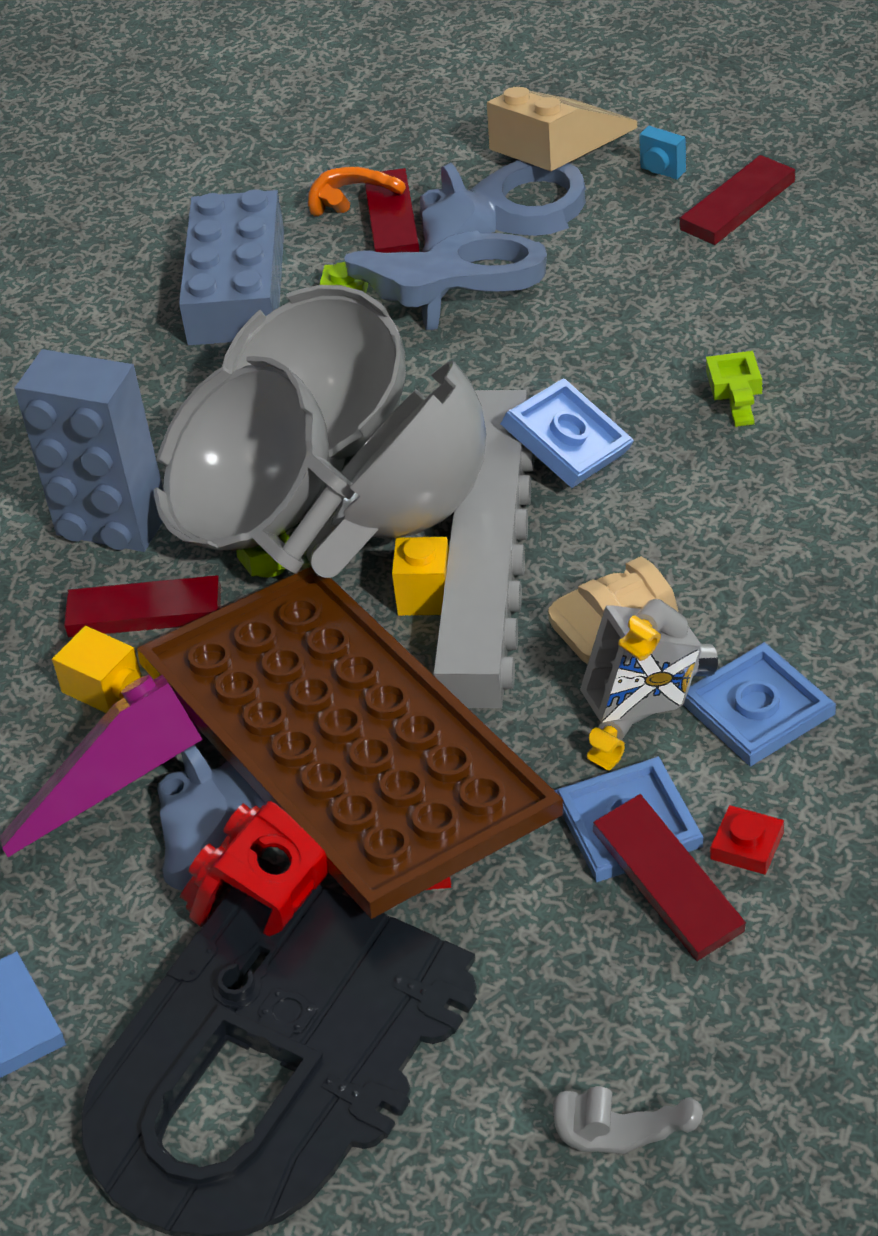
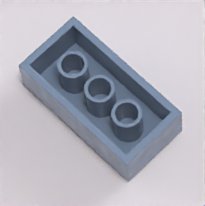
[179,190,284,345]
[14,349,163,552]

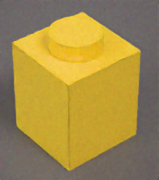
[392,537,449,616]
[52,625,142,713]

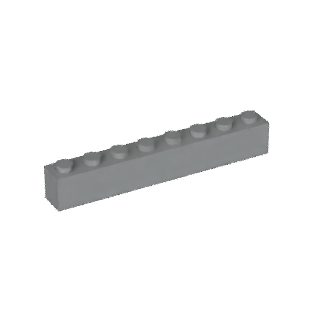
[434,390,534,708]

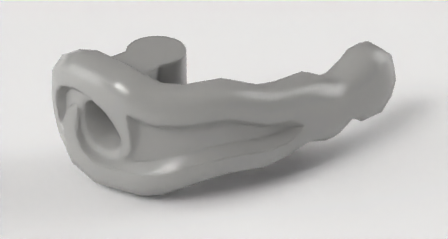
[553,1086,703,1154]

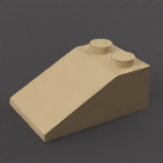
[487,87,637,171]

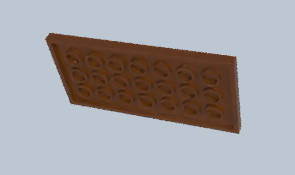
[137,566,563,919]

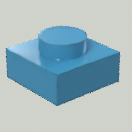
[639,126,686,179]

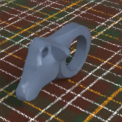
[420,160,586,252]
[344,230,547,330]
[157,745,266,890]

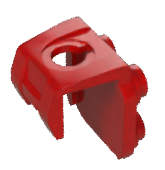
[180,801,328,937]

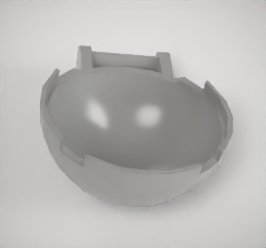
[222,285,406,506]
[154,356,355,574]
[306,360,487,578]

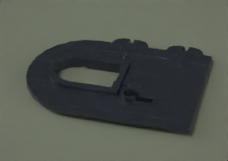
[82,856,477,1236]

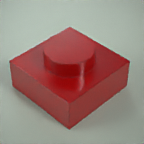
[710,805,784,875]

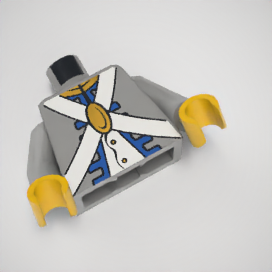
[580,599,718,770]

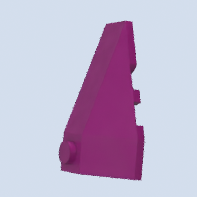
[0,675,203,857]

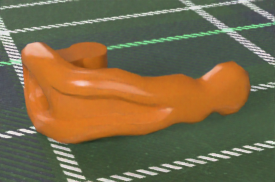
[308,167,406,216]

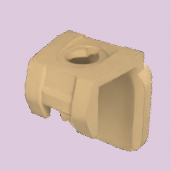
[548,556,678,664]

